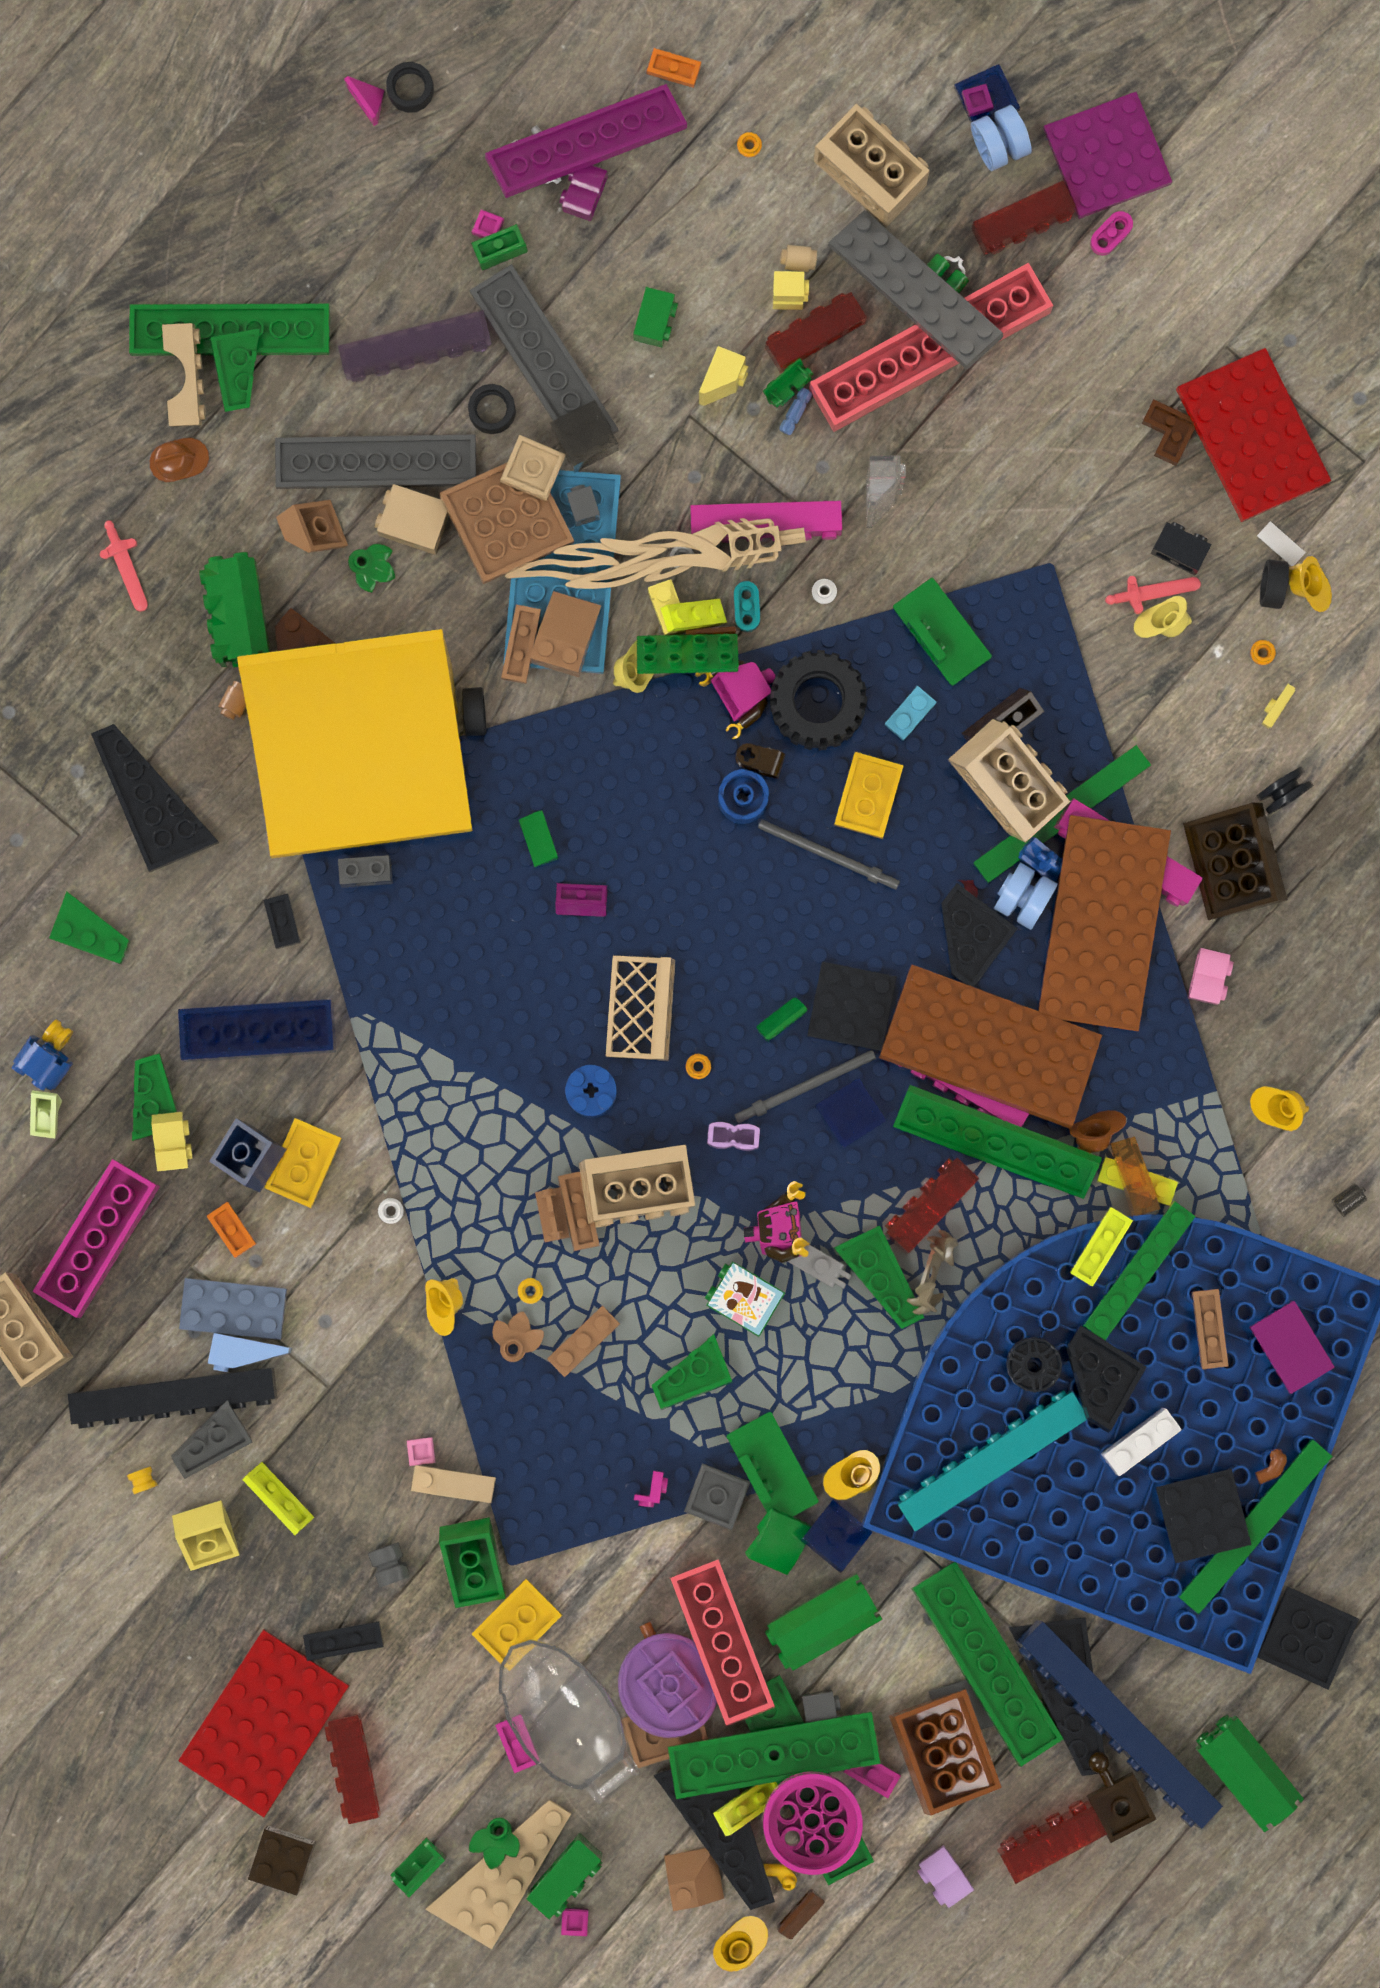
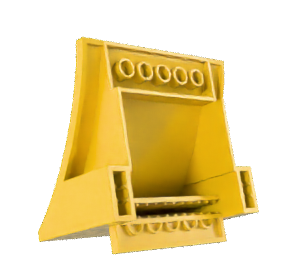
[237,629,473,859]

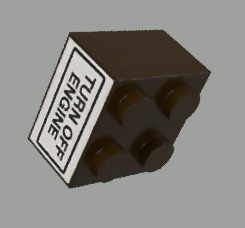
[248,1826,316,1896]

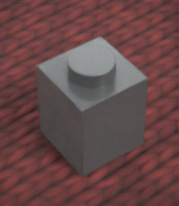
[567,485,600,527]
[802,1690,841,1723]

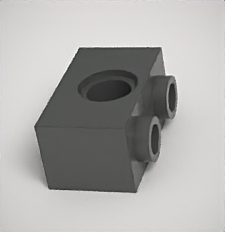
[338,855,393,888]

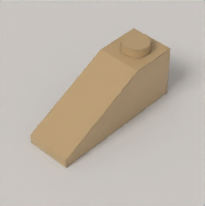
[411,1465,496,1503]

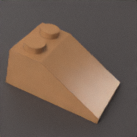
[530,591,601,677]

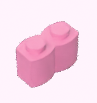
[1188,948,1234,1005]

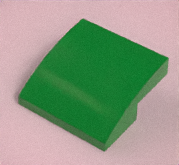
[745,1508,812,1575]

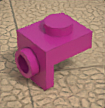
[634,1470,668,1507]

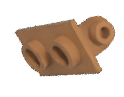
[535,1187,570,1242]

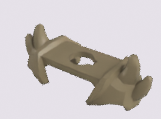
[907,1230,958,1315]

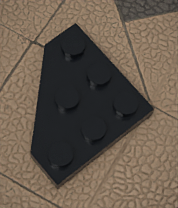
[941,883,1018,987]
[1066,1326,1146,1433]

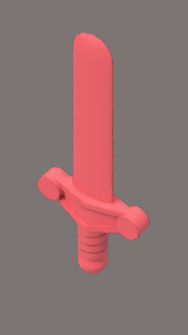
[100,520,148,612]
[1105,576,1201,614]

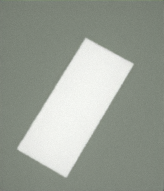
[1257,521,1306,566]

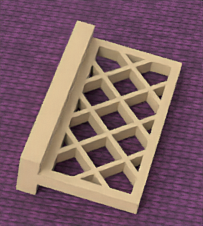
[606,956,675,1061]

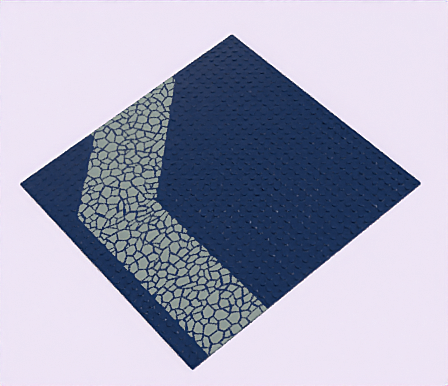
[302,563,1262,1566]

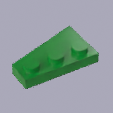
[210,328,260,412]
[132,1053,178,1141]

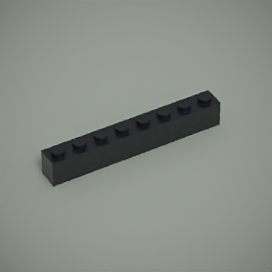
[68,1368,278,1429]

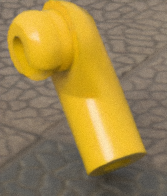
[763,1863,797,1891]

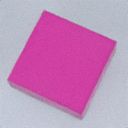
[472,209,504,238]
[561,1908,589,1936]

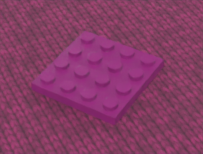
[1043,92,1172,219]

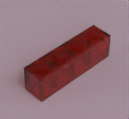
[971,181,1076,255]
[765,292,867,373]
[325,1713,381,1824]

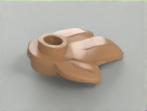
[492,1312,544,1362]

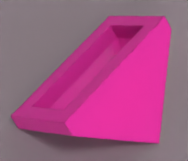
[344,76,385,126]

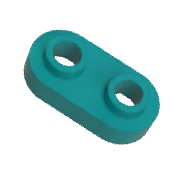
[734,581,760,632]

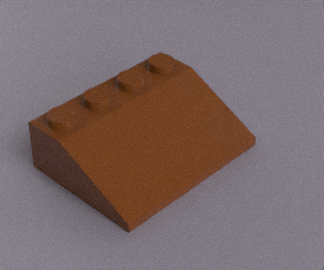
[889,1689,1002,1816]

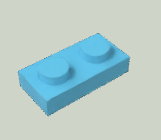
[885,686,937,741]

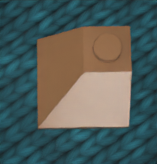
[276,500,348,553]
[664,1848,724,1911]

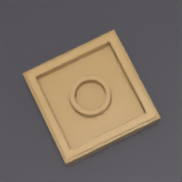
[500,435,566,501]

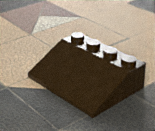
[1183,802,1288,920]

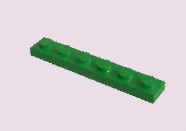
[1083,1201,1196,1340]

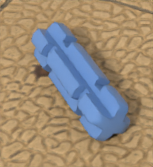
[780,388,812,435]

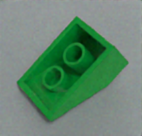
[439,1517,506,1608]

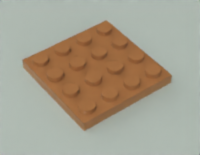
[439,462,574,584]

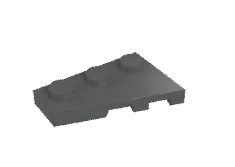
[171,1400,253,1479]

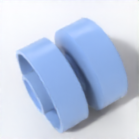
[971,105,1032,171]
[994,862,1058,930]

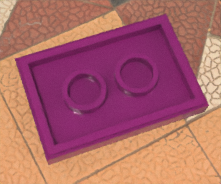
[1249,1301,1335,1394]

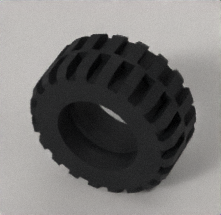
[770,650,867,751]

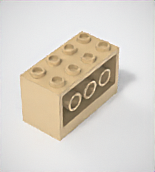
[814,104,930,227]
[948,719,1070,842]
[579,1145,695,1228]
[0,1272,74,1387]

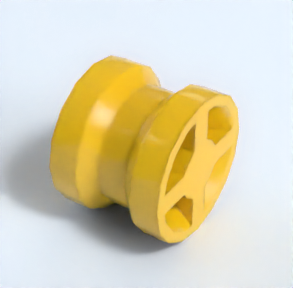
[41,1019,73,1051]
[127,1466,158,1495]

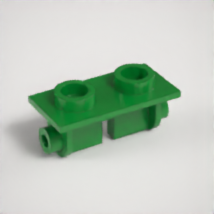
[763,358,814,408]

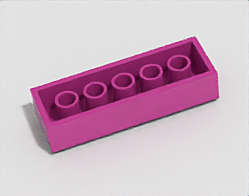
[33,1159,160,1318]

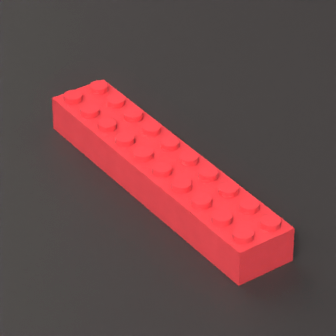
[809,263,1053,432]

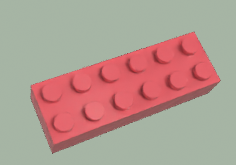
[670,1559,775,1726]

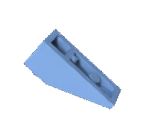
[208,1333,292,1372]

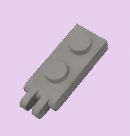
[787,1245,852,1289]

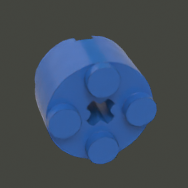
[718,769,769,824]
[11,1035,73,1091]
[565,1065,617,1118]

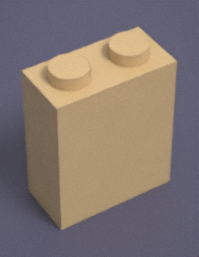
[375,484,449,555]

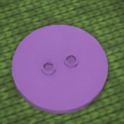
[618,1633,717,1738]

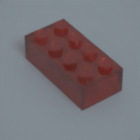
[884,1158,980,1255]
[997,1800,1107,1884]

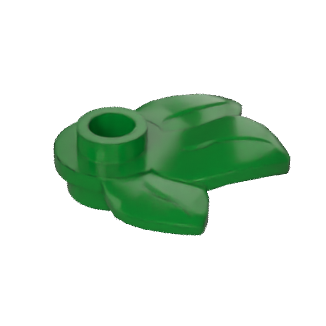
[348,544,395,593]
[469,1818,520,1870]

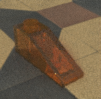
[1110,1136,1160,1216]

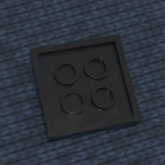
[807,961,897,1051]
[1155,1469,1251,1564]
[1257,1586,1359,1690]

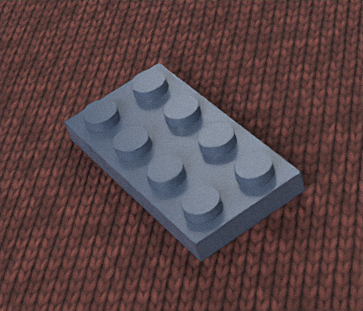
[179,1278,287,1340]

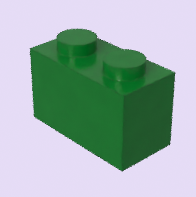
[633,287,679,348]

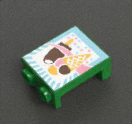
[704,1261,785,1337]

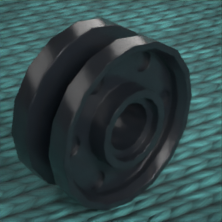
[1257,767,1314,814]
[1006,1337,1062,1392]

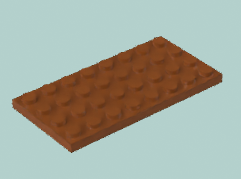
[1038,815,1171,1031]
[879,965,1102,1129]

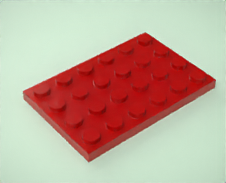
[1176,348,1331,523]
[178,1629,350,1818]

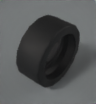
[386,62,434,113]
[468,384,516,434]
[1260,559,1289,609]
[462,687,486,736]

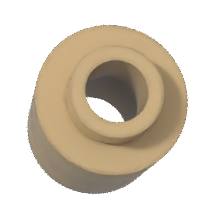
[780,245,817,272]

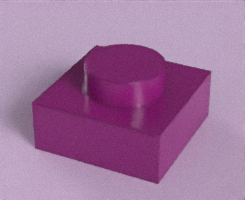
[962,84,993,117]

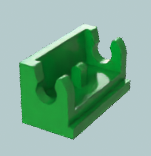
[390,1837,447,1898]

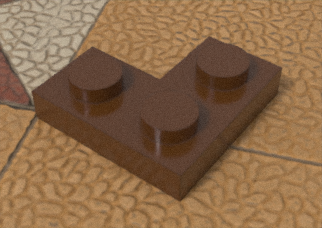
[1142,399,1195,466]

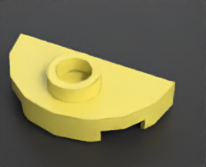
[1262,684,1295,729]

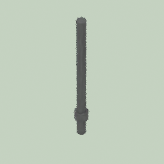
[758,819,900,890]
[734,1050,876,1124]

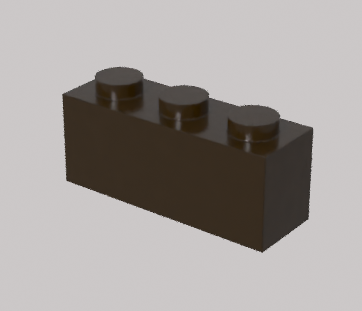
[962,688,1044,742]

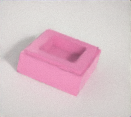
[407,1437,436,1466]

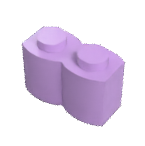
[707,1122,760,1151]
[917,1845,974,1908]

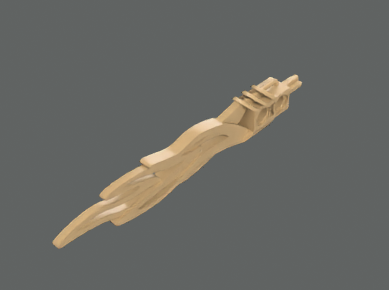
[505,518,806,589]

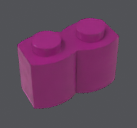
[559,165,608,222]

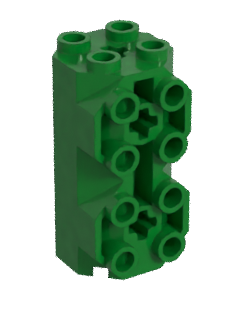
[199,552,270,667]
[765,1573,883,1671]
[1195,1714,1304,1832]

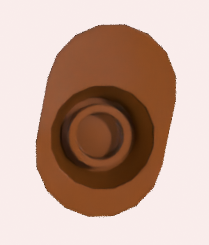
[149,438,209,482]
[1069,1110,1126,1153]

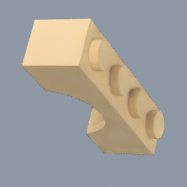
[162,323,206,427]

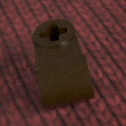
[735,743,786,779]

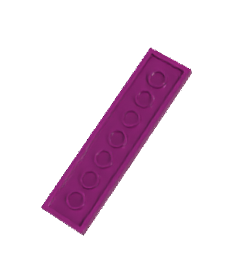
[485,84,687,198]

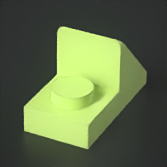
[30,1090,62,1139]

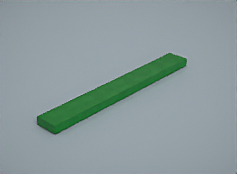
[973,745,1151,883]
[1178,1439,1333,1614]

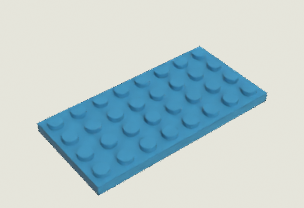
[503,470,621,674]

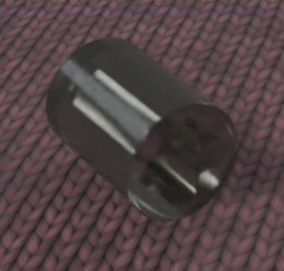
[1331,1183,1367,1217]

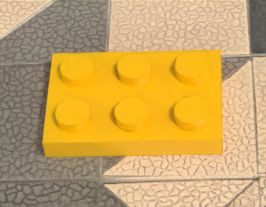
[834,752,904,839]
[264,1118,342,1208]
[472,1578,562,1671]

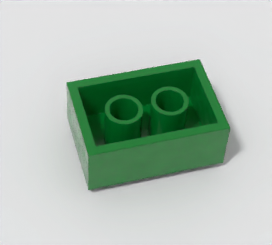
[526,1833,603,1920]

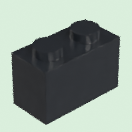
[1150,522,1212,576]

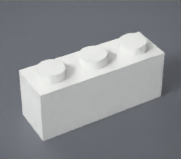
[1101,1408,1182,1476]

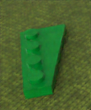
[834,1226,925,1329]

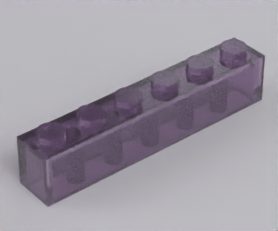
[338,310,492,382]

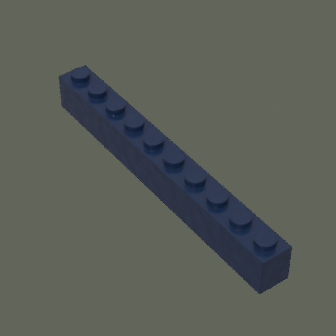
[1016,1620,1223,1829]

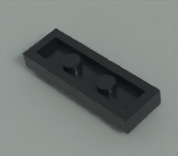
[303,1621,384,1661]

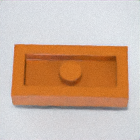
[647,48,701,88]
[207,1202,257,1258]

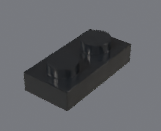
[263,893,301,949]

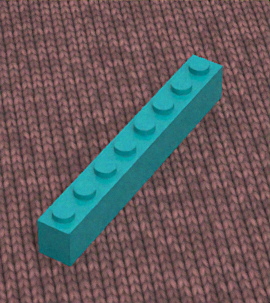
[897,1390,1087,1531]

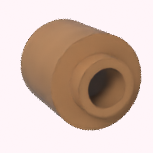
[218,681,246,720]

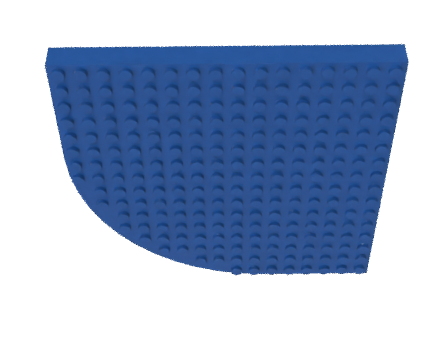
[861,1214,1380,1674]

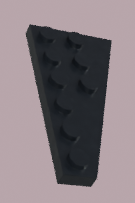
[91,724,219,872]
[1008,1617,1105,1776]
[653,1769,775,1910]

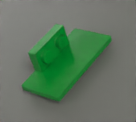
[893,578,992,686]
[637,634,739,674]
[727,1412,819,1517]

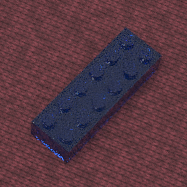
[178,999,336,1062]

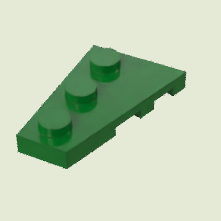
[49,891,130,964]
[652,1334,733,1410]

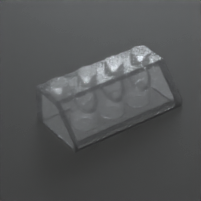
[865,455,906,528]

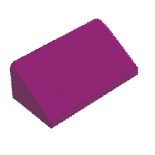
[555,883,607,917]

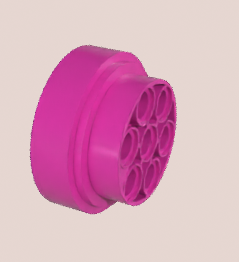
[763,1771,863,1875]

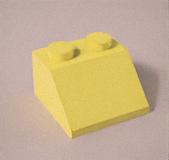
[699,346,749,406]
[172,1500,239,1571]

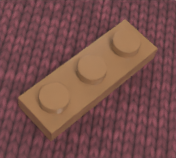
[501,604,541,684]
[558,1172,600,1251]
[1192,1289,1228,1369]
[547,1306,620,1377]

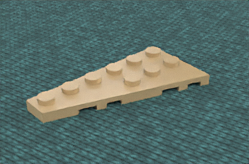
[425,1799,571,1949]

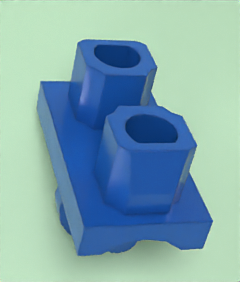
[1018,837,1062,882]

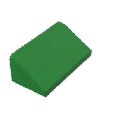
[471,224,528,271]
[519,810,559,867]
[756,997,807,1042]

